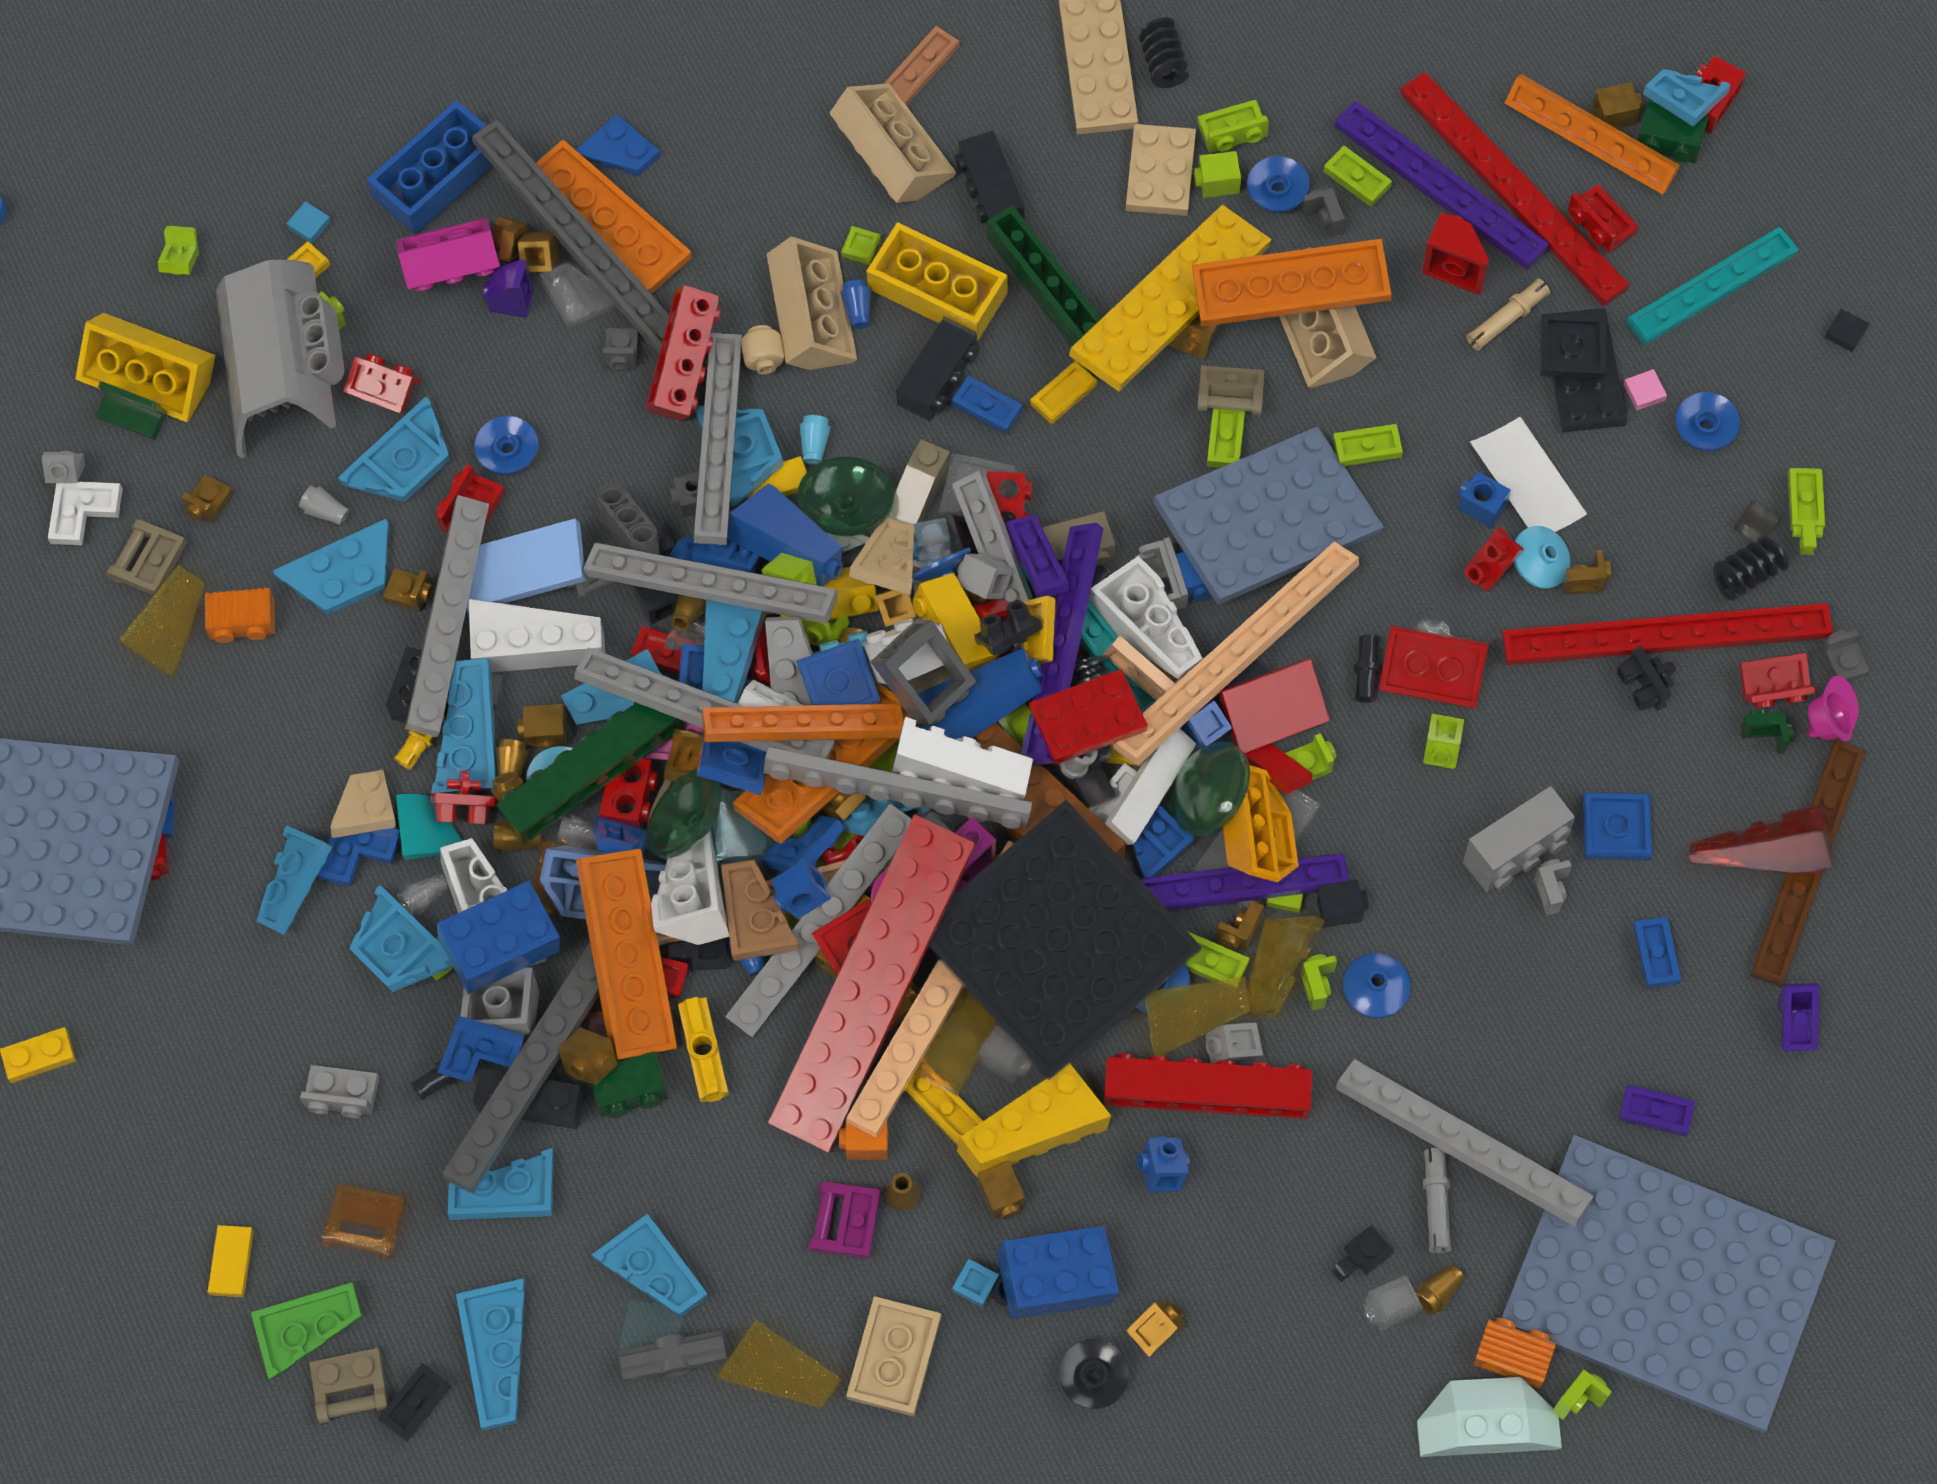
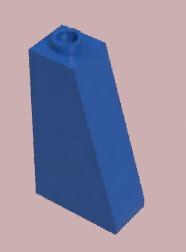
[727,483,843,587]
[917,648,1043,740]

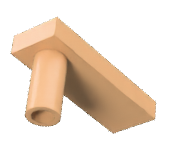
[1103,636,1192,701]

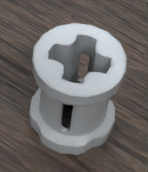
[1059,750,1098,779]

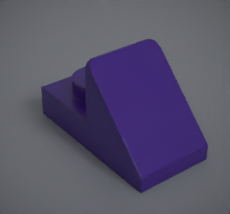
[1777,983,1819,1051]

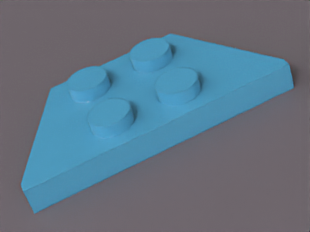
[338,397,451,502]
[695,406,784,507]
[273,519,390,615]
[349,885,453,992]

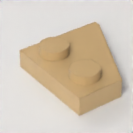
[330,770,396,838]

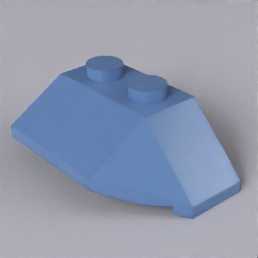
[540,845,666,919]

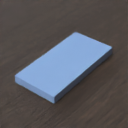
[466,519,586,613]

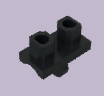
[974,600,1042,656]
[1616,646,1676,711]

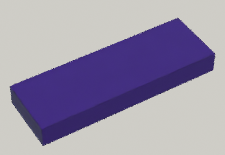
[1005,514,1069,598]

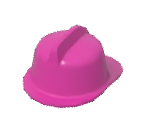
[1807,675,1859,742]

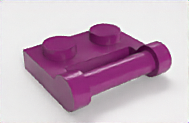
[808,1182,881,1260]

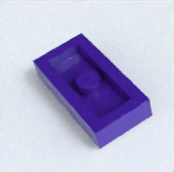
[1619,1085,1695,1137]

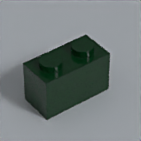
[1637,101,1709,163]
[593,1051,668,1118]

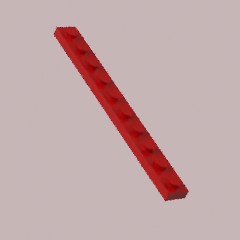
[1400,72,1629,307]
[1502,603,1833,665]

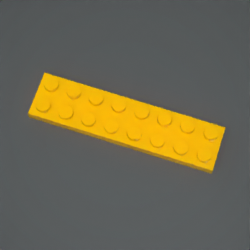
[1069,204,1272,392]

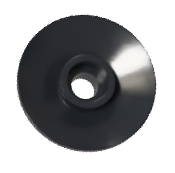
[1059,1339,1129,1409]

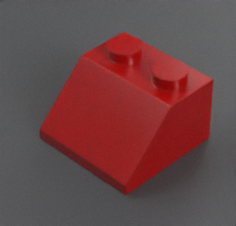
[1422,212,1489,295]

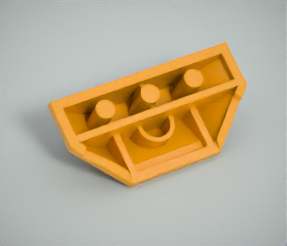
[1221,762,1299,882]

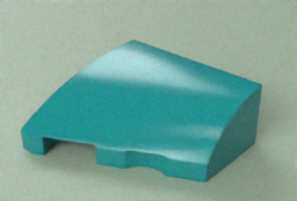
[396,794,463,861]

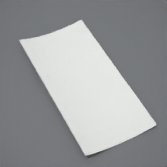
[1470,417,1587,532]

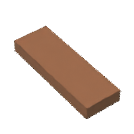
[883,26,960,106]

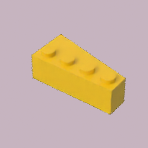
[957,1064,1111,1178]

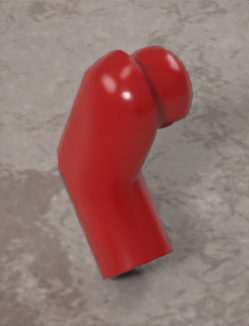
[819,835,863,866]

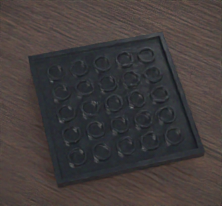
[928,800,1202,1080]

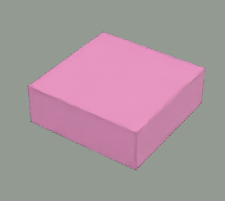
[1623,369,1667,411]

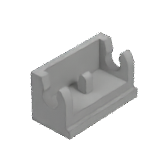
[1135,537,1188,610]

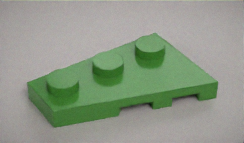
[251,1282,363,1381]

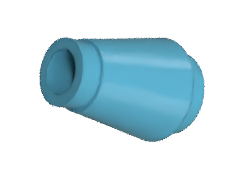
[799,415,831,464]

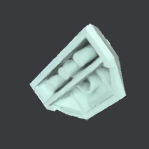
[1417,1377,1562,1457]

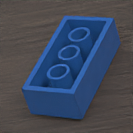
[367,100,493,235]

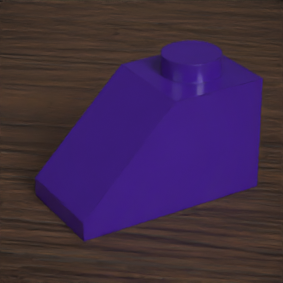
[483,260,534,318]

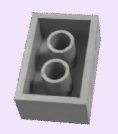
[1463,786,1575,893]

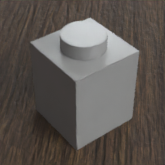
[957,554,1013,599]

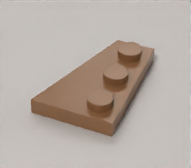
[721,860,801,961]

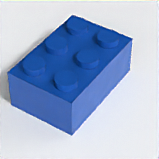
[437,881,560,994]
[997,1226,1119,1320]

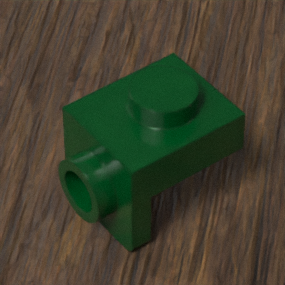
[1740,709,1793,754]

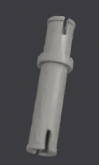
[1423,1148,1451,1253]

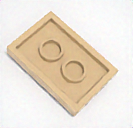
[1126,124,1196,216]
[846,1296,942,1417]

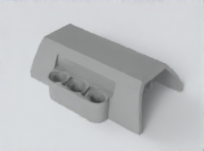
[216,259,344,459]

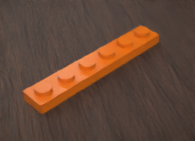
[1505,74,1680,195]
[701,704,904,742]

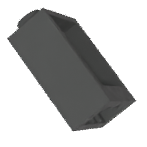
[870,619,976,725]

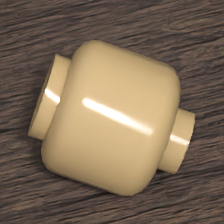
[741,325,785,375]

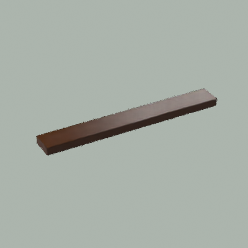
[1750,740,1866,988]

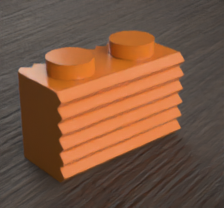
[205,587,276,643]
[1473,1318,1556,1389]

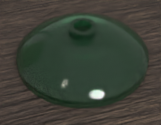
[797,457,894,536]
[1170,741,1250,836]
[646,768,722,859]

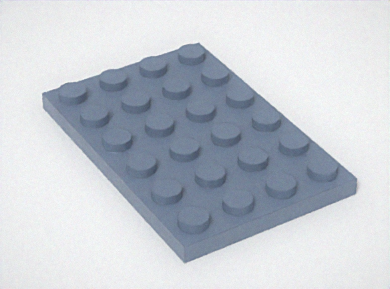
[1153,426,1384,605]

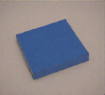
[796,638,881,705]
[697,736,767,795]
[1582,792,1652,860]

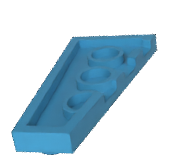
[703,600,767,704]
[431,658,497,794]
[456,1278,526,1431]

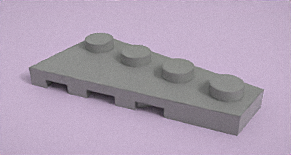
[765,616,813,705]

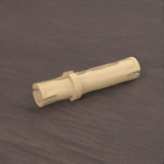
[1466,278,1550,351]

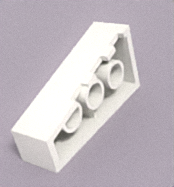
[469,599,605,673]
[892,717,1033,800]
[440,838,546,967]

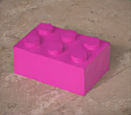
[396,217,500,291]

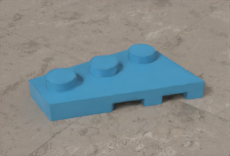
[561,649,662,725]
[256,825,332,935]
[448,1148,554,1220]
[591,1214,709,1318]

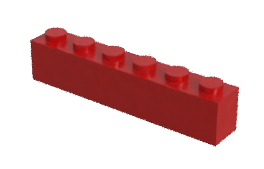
[1104,1053,1312,1119]

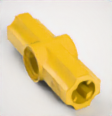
[678,997,729,1102]

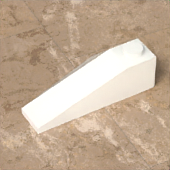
[1089,556,1203,679]
[651,815,730,945]

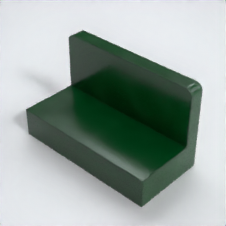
[95,381,167,440]

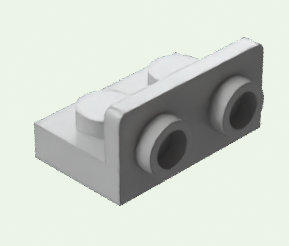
[300,1065,379,1119]

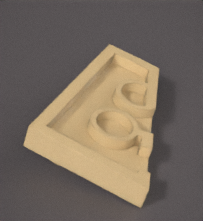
[849,516,914,595]

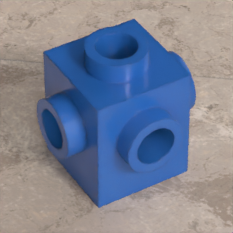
[1137,1136,1190,1192]

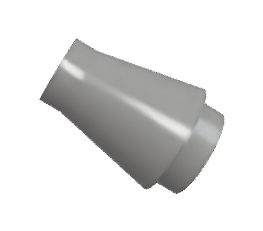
[299,485,350,526]

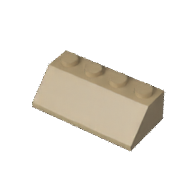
[830,84,957,203]
[767,236,857,370]
[1279,247,1377,388]

